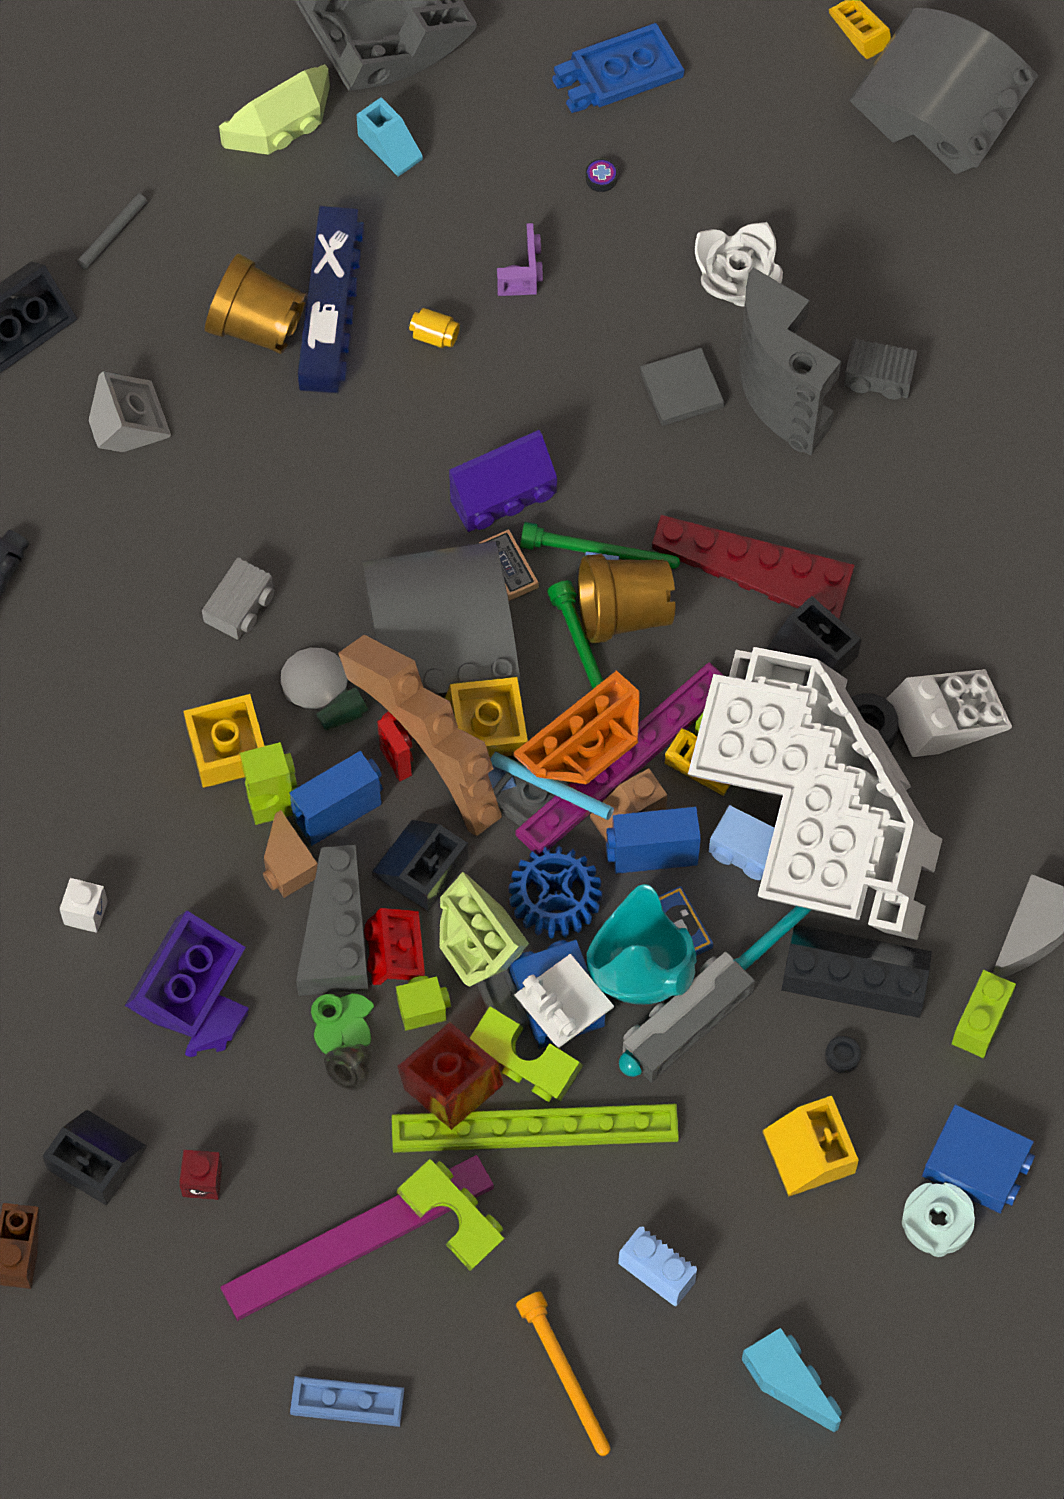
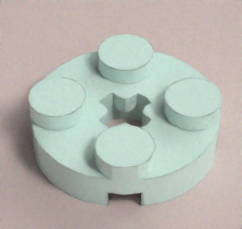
[902,1182,975,1257]

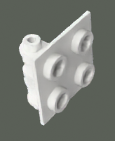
[514,954,614,1048]

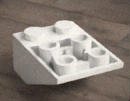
[886,669,1012,757]

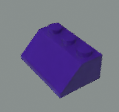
[449,430,557,532]
[125,910,246,1037]

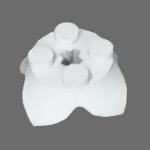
[695,222,783,306]

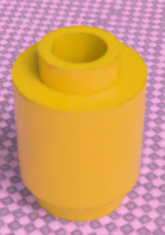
[409,308,460,348]

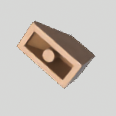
[590,768,667,842]
[263,810,318,898]

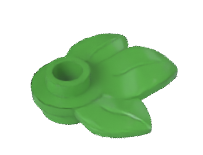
[311,993,374,1058]

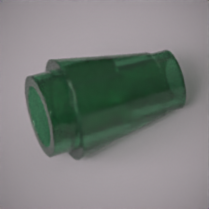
[316,687,369,731]

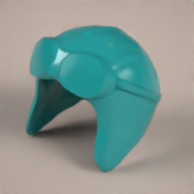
[587,884,697,1004]

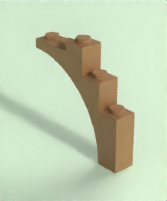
[338,635,502,836]

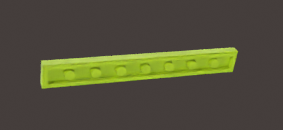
[392,1104,679,1153]

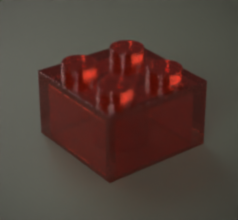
[397,1022,504,1130]

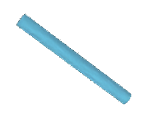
[491,752,614,820]

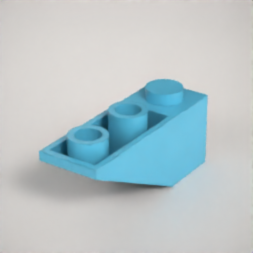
[742,1328,842,1432]

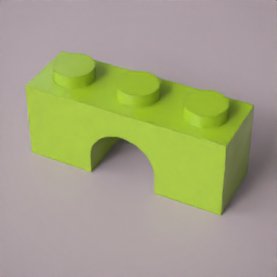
[240,742,297,825]
[467,1006,583,1102]
[397,1159,505,1271]

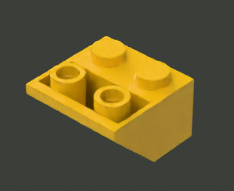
[763,1096,859,1196]

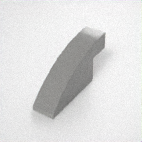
[993,874,1064,978]

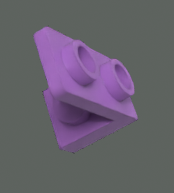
[497,223,543,296]

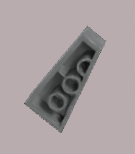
[296,845,368,996]

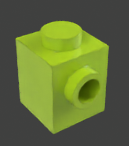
[396,976,451,1031]

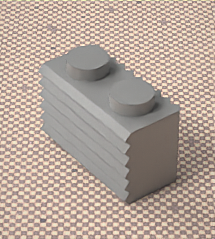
[202,558,275,640]

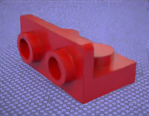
[377,711,414,782]
[364,908,425,985]

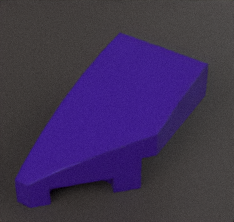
[185,995,249,1057]

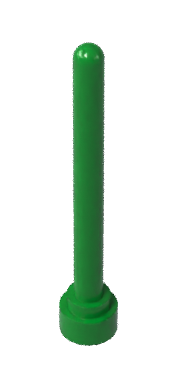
[520,522,680,569]
[547,580,604,689]

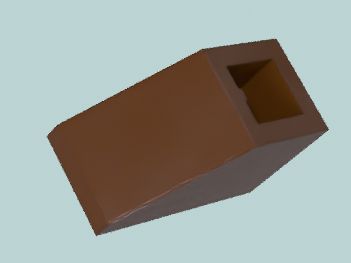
[0,1203,39,1289]

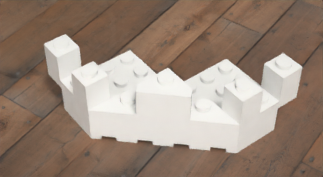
[688,647,942,940]

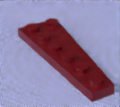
[652,515,854,620]

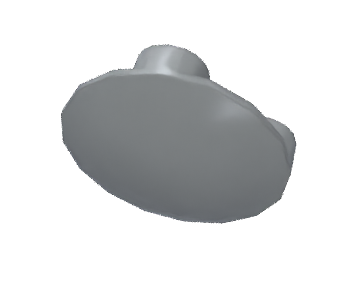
[280,647,347,710]

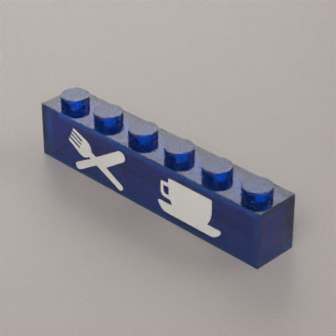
[298,206,364,393]

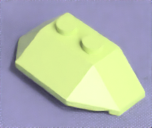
[219,64,330,155]
[440,872,529,987]

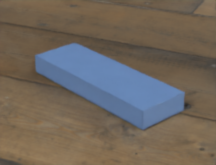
[290,1376,404,1427]

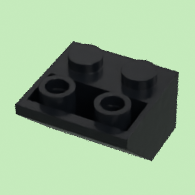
[766,596,861,674]
[372,820,468,911]
[42,1110,147,1206]

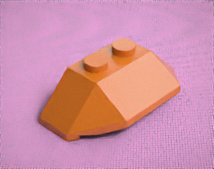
[514,670,640,784]

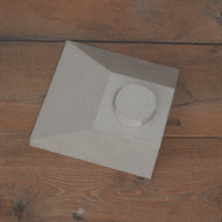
[88,371,171,452]

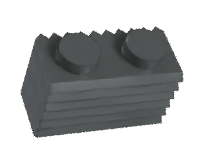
[844,338,917,400]

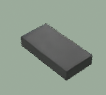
[476,968,529,1027]

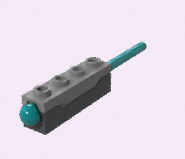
[619,906,812,1083]

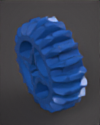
[508,845,602,939]

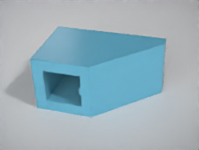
[356,97,423,177]

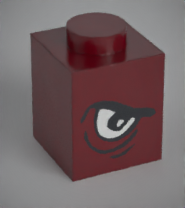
[179,1150,222,1200]

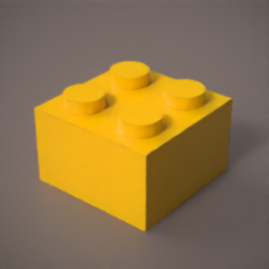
[445,677,528,758]
[183,694,264,788]

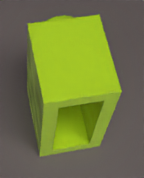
[952,970,1016,1058]

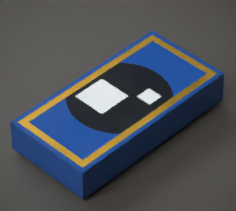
[659,886,713,956]

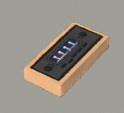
[479,529,539,601]

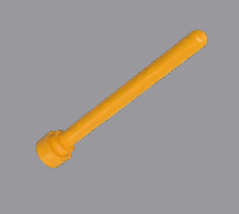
[516,1291,610,1456]

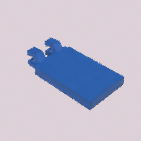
[552,23,684,113]

